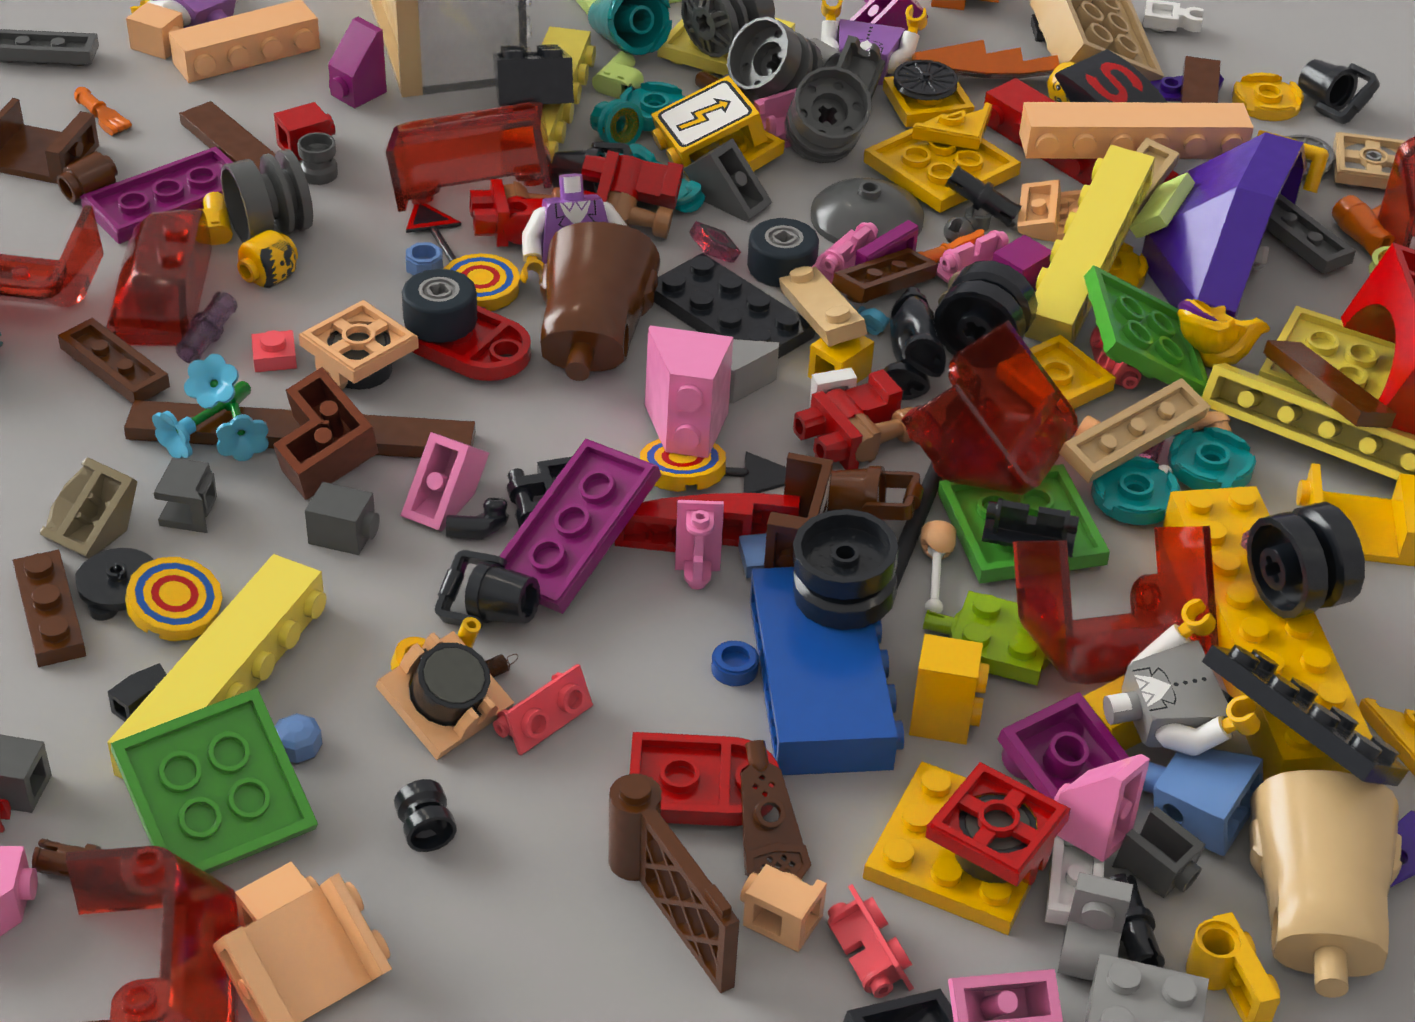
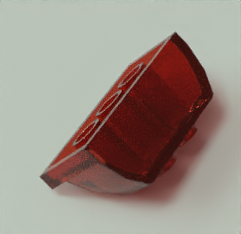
[106,209,212,346]

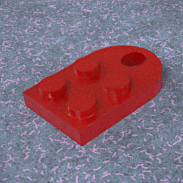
[412,305,531,381]
[629,732,779,826]

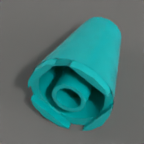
[588,0,672,55]

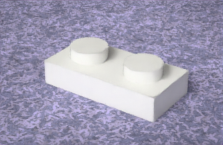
[1045,836,1105,926]

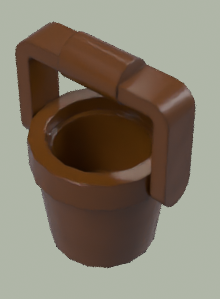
[828,466,924,521]

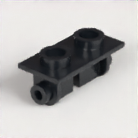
[982,498,1079,557]

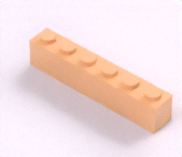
[1019,102,1254,159]

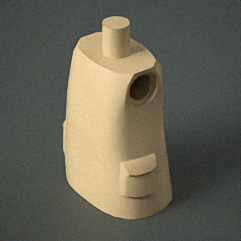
[1248,770,1402,998]

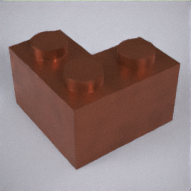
[273,367,379,500]

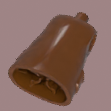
[540,222,660,381]

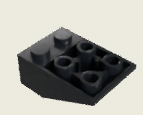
[493,44,574,106]

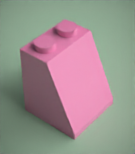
[645,325,733,458]

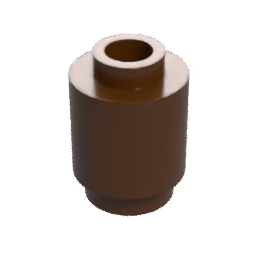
[57,151,118,203]

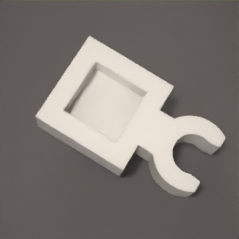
[1143,0,1204,32]

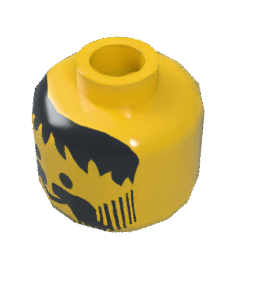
[237,230,298,288]

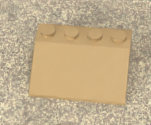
[1030,0,1164,81]

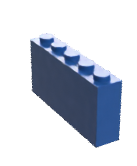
[750,567,904,775]

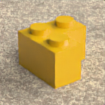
[909,634,990,745]

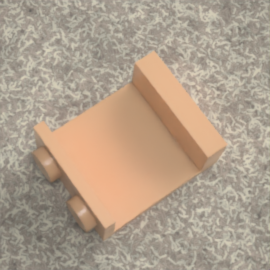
[212,873,392,1022]

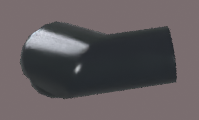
[446,498,509,539]

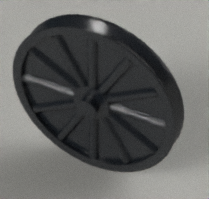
[893,60,958,100]

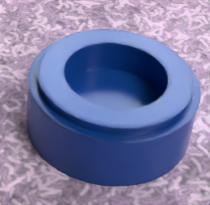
[711,641,759,686]

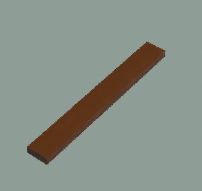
[124,400,476,458]

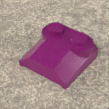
[997,692,1129,800]

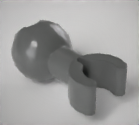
[944,207,992,243]

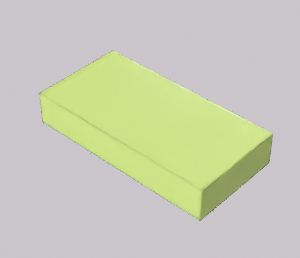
[1129,172,1195,238]

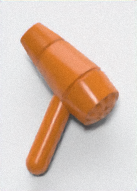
[1332,195,1395,258]

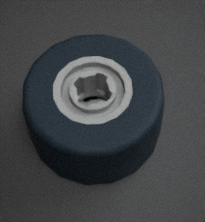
[747,218,819,288]
[402,269,478,343]

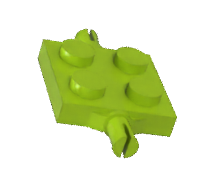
[923,591,1083,686]

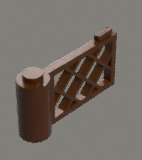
[608,774,740,993]

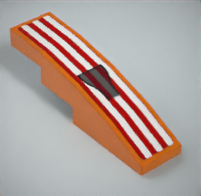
[912,40,1059,79]

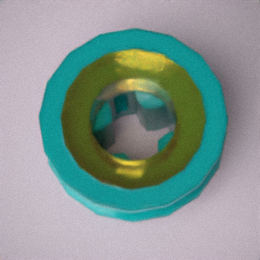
[590,99,644,145]

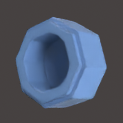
[406,242,443,275]
[275,713,323,764]

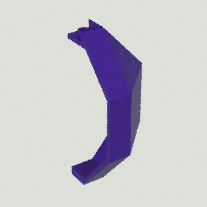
[1142,132,1307,319]

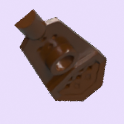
[740,740,811,879]

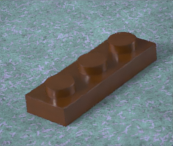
[832,248,938,303]
[58,317,170,404]
[12,549,86,667]

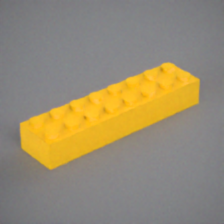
[1162,486,1372,781]

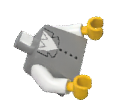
[1103,599,1261,756]

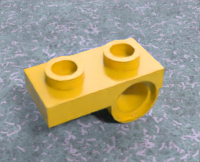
[1186,912,1280,1022]

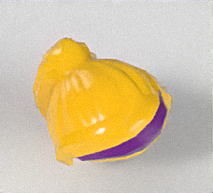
[1177,299,1270,368]

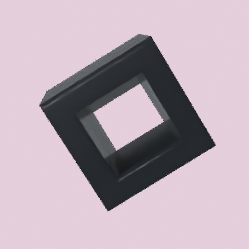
[108,663,167,722]

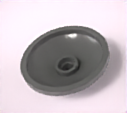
[811,178,924,243]

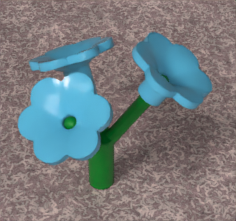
[152,354,269,461]

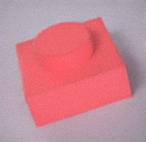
[251,330,297,372]

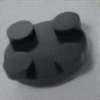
[75,548,154,621]

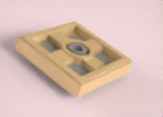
[1333,132,1412,192]

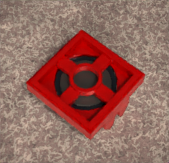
[925,762,1071,887]

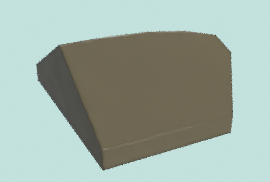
[40,457,137,559]

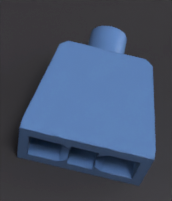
[1142,748,1263,856]

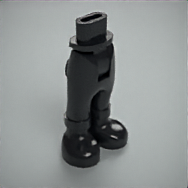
[884,287,946,400]

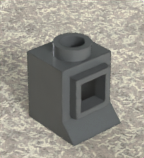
[154,458,217,533]
[1112,806,1206,898]

